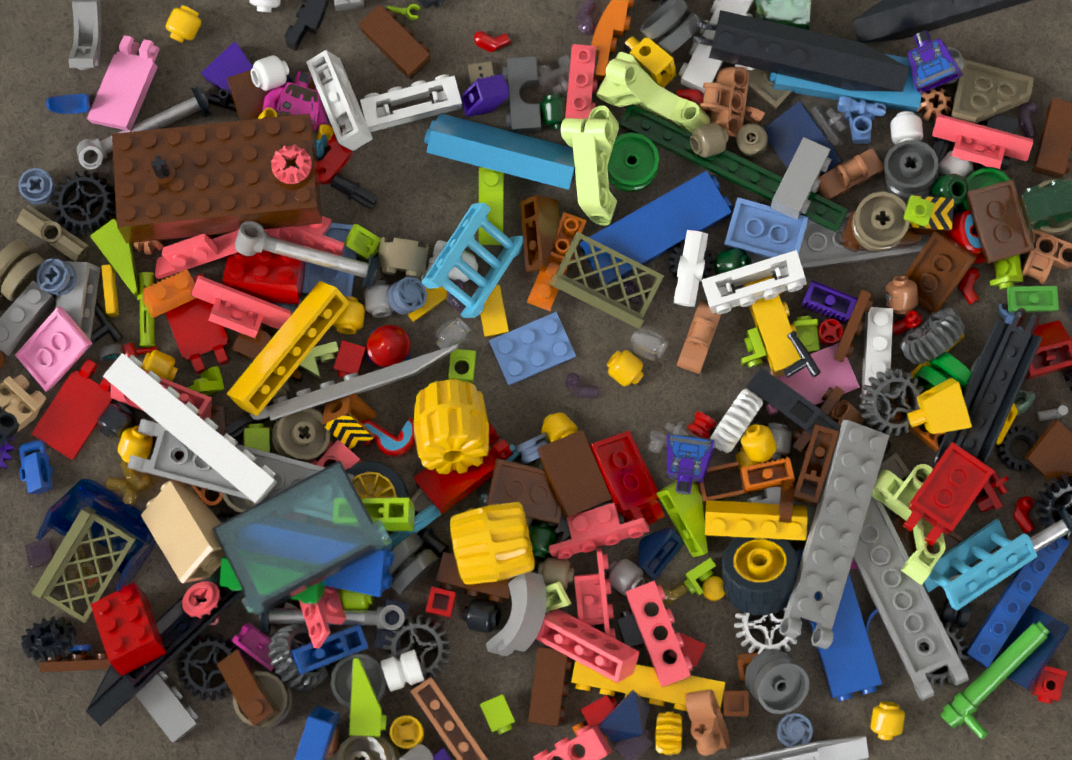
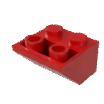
[1024,320,1072,380]

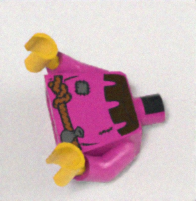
[258,71,334,141]

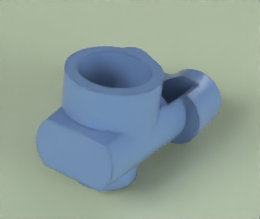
[845,111,875,144]

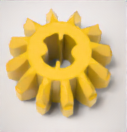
[656,712,683,755]

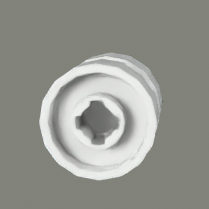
[381,650,424,692]

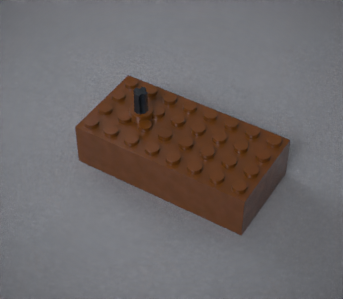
[112,114,322,243]

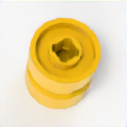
[390,716,425,749]

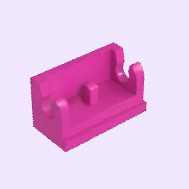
[232,622,276,672]

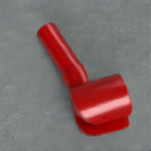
[122,342,157,358]

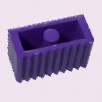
[460,74,509,117]
[801,280,858,325]

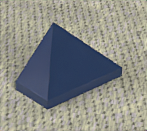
[638,527,684,581]
[598,690,650,743]

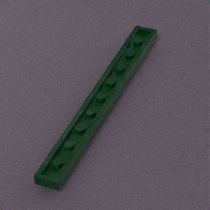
[619,104,848,233]

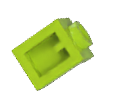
[903,195,935,227]
[344,224,380,260]
[989,255,1024,290]
[792,316,820,352]
[741,327,766,368]
[187,366,224,396]
[684,558,716,596]

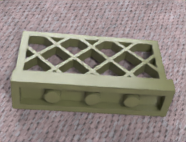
[549,232,664,329]
[32,506,136,623]

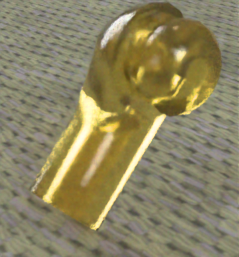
[120,460,152,491]
[106,477,138,504]
[656,582,688,604]

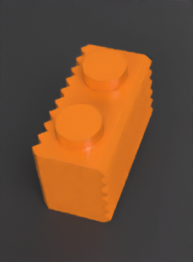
[142,269,196,318]
[739,457,795,494]

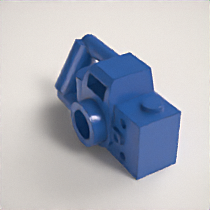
[19,440,53,495]

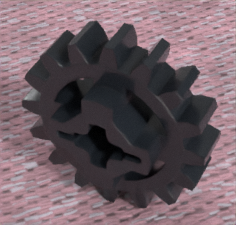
[21,616,77,662]

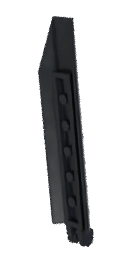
[853,0,1032,43]
[693,10,909,92]
[934,307,1043,467]
[86,565,244,726]

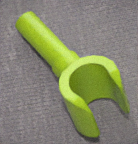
[386,4,420,20]

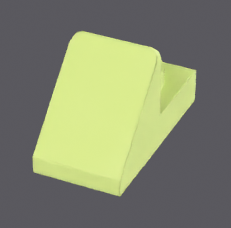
[299,341,339,379]

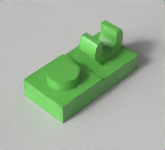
[1007,286,1059,313]

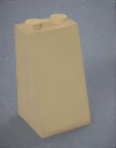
[141,480,238,583]

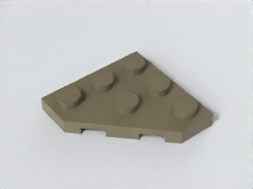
[951,59,1034,124]

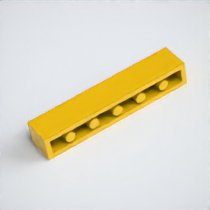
[227,281,350,416]
[571,660,725,711]

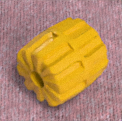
[414,379,489,474]
[450,502,535,584]

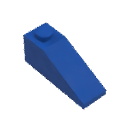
[292,624,369,675]

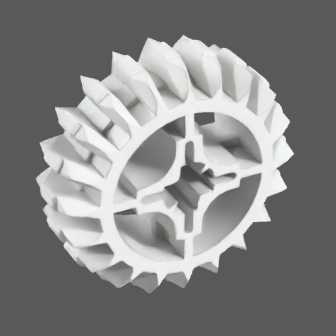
[710,389,763,453]
[734,607,802,654]

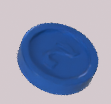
[66,645,92,652]

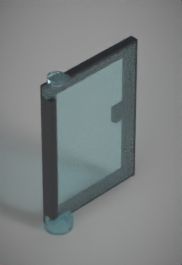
[212,461,392,616]

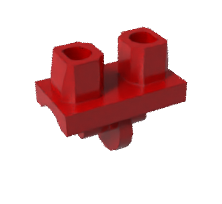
[976,470,1009,512]

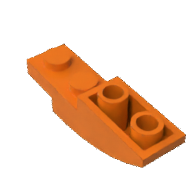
[591,0,634,81]
[527,212,586,311]

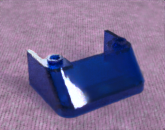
[36,479,157,592]

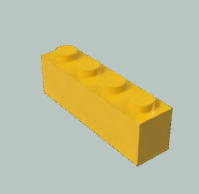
[743,276,801,378]
[705,500,808,540]

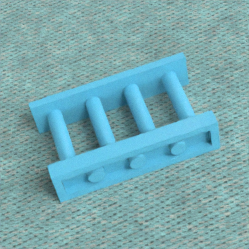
[421,203,523,318]
[923,518,1038,610]

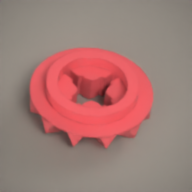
[271,144,312,184]
[182,581,221,619]

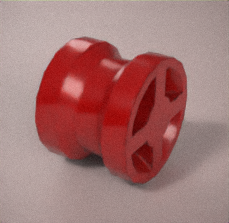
[818,319,843,346]
[687,411,718,439]

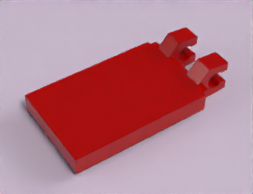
[165,273,230,375]
[31,359,114,461]
[413,424,513,514]
[589,430,665,525]
[903,442,994,546]

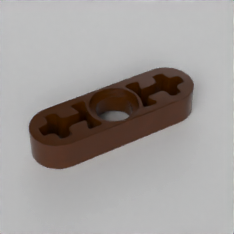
[779,480,794,523]

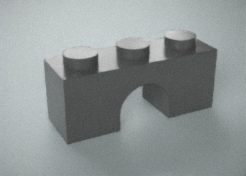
[503,56,541,134]

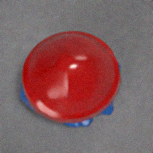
[366,324,411,368]

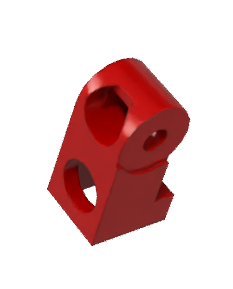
[318,136,353,185]

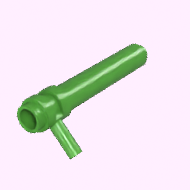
[940,621,1050,740]

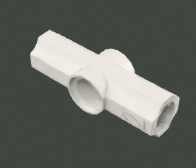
[674,230,708,307]

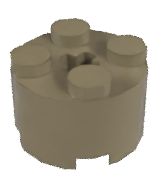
[377,237,429,279]

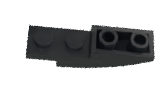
[285,0,329,51]
[746,368,841,436]

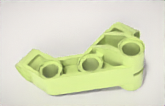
[596,52,710,133]
[561,106,619,226]
[872,464,945,585]

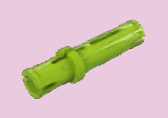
[137,272,155,347]

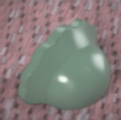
[1014,390,1035,416]

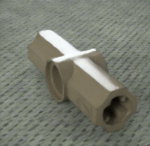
[16,205,89,262]

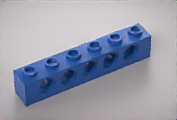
[963,537,1069,668]

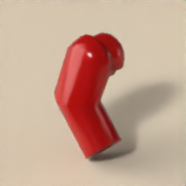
[474,31,511,52]
[676,89,708,113]
[959,268,980,305]

